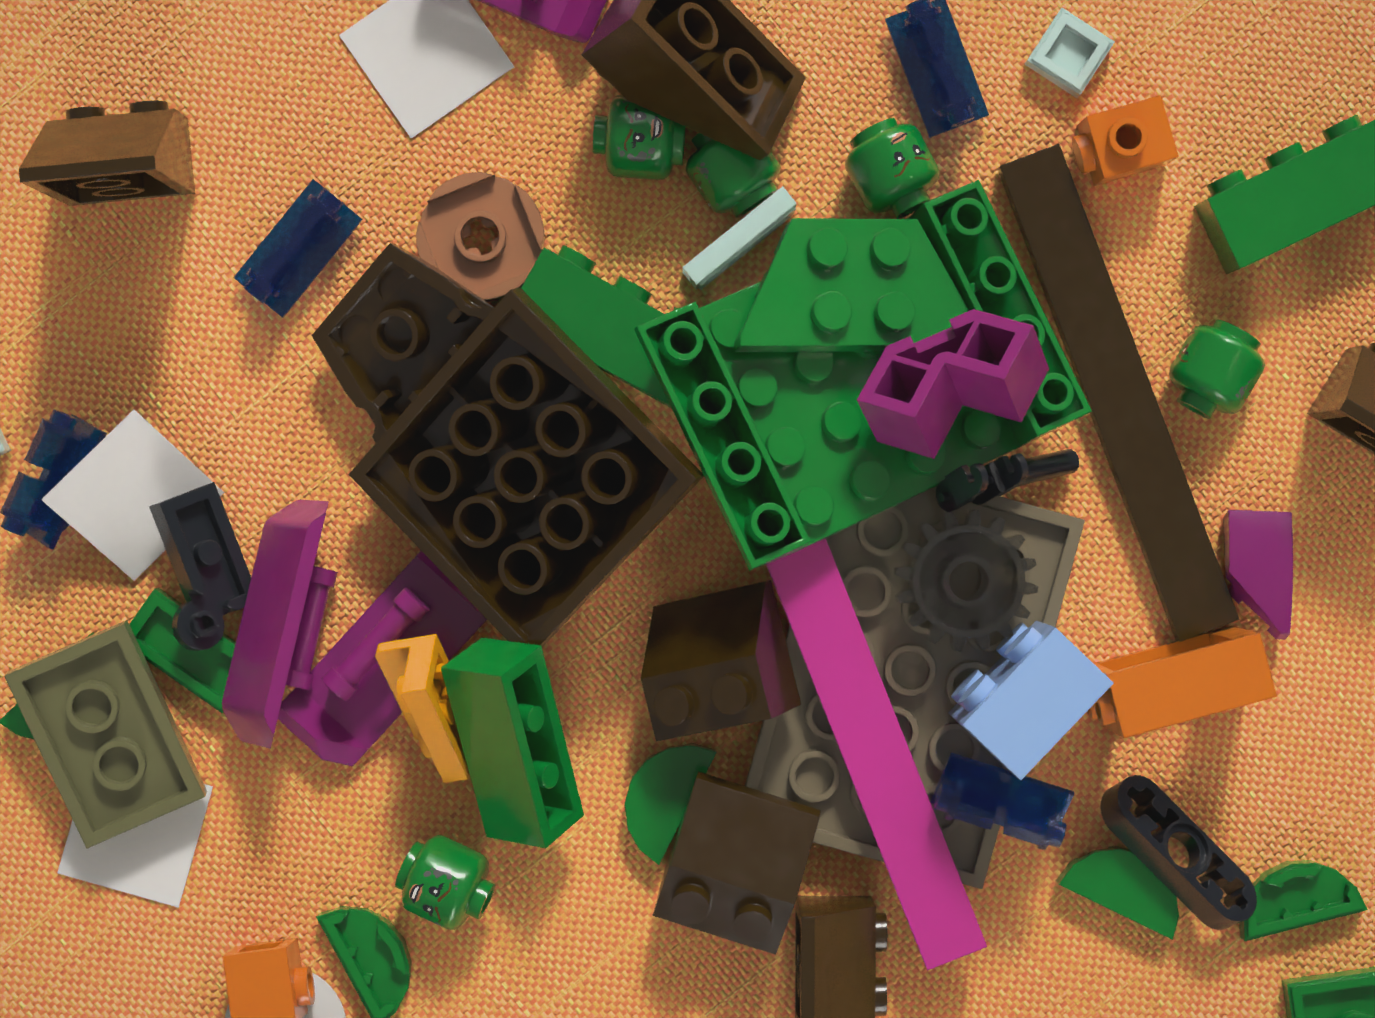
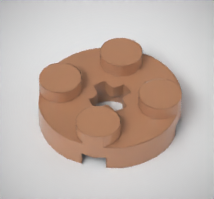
[416,172,545,302]

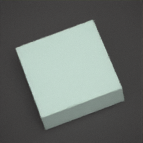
[1024,7,1115,98]

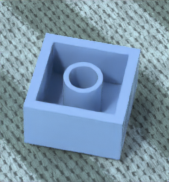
[948,620,1114,780]

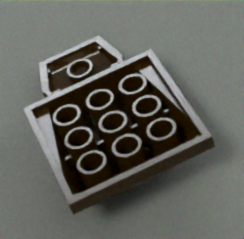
[311,243,704,648]

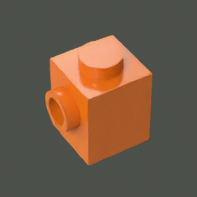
[1072,95,1179,186]
[222,938,315,1018]

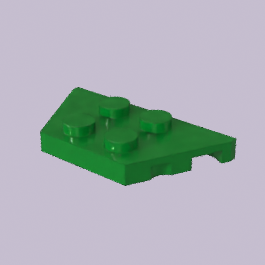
[734,218,969,352]

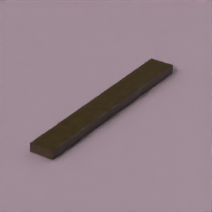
[997,144,1239,642]

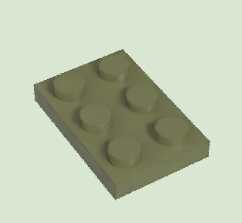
[4,620,207,849]

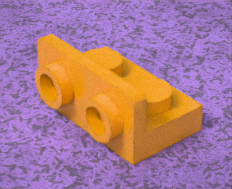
[375,634,469,783]

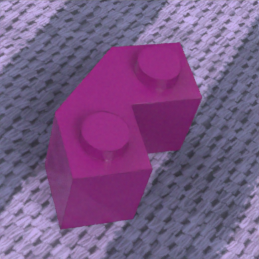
[857,309,1049,459]

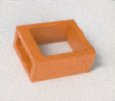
[1087,626,1277,738]

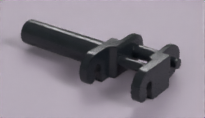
[936,449,1079,512]

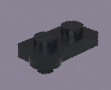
[149,482,251,651]

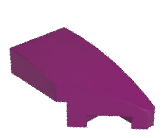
[1223,510,1293,640]

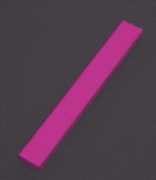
[766,538,987,971]

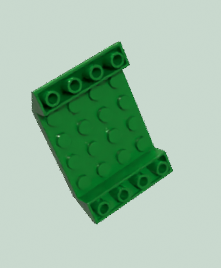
[634,180,1092,571]

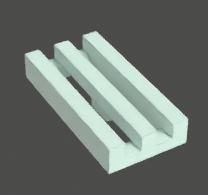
[682,186,797,290]

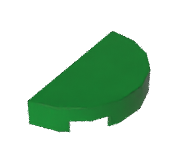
[625,743,717,865]
[1056,846,1179,940]
[1239,860,1368,941]
[316,906,412,1018]

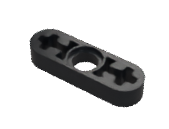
[1100,775,1257,930]

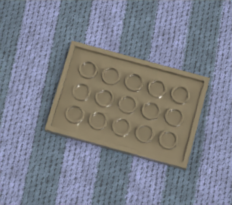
[744,487,1085,889]

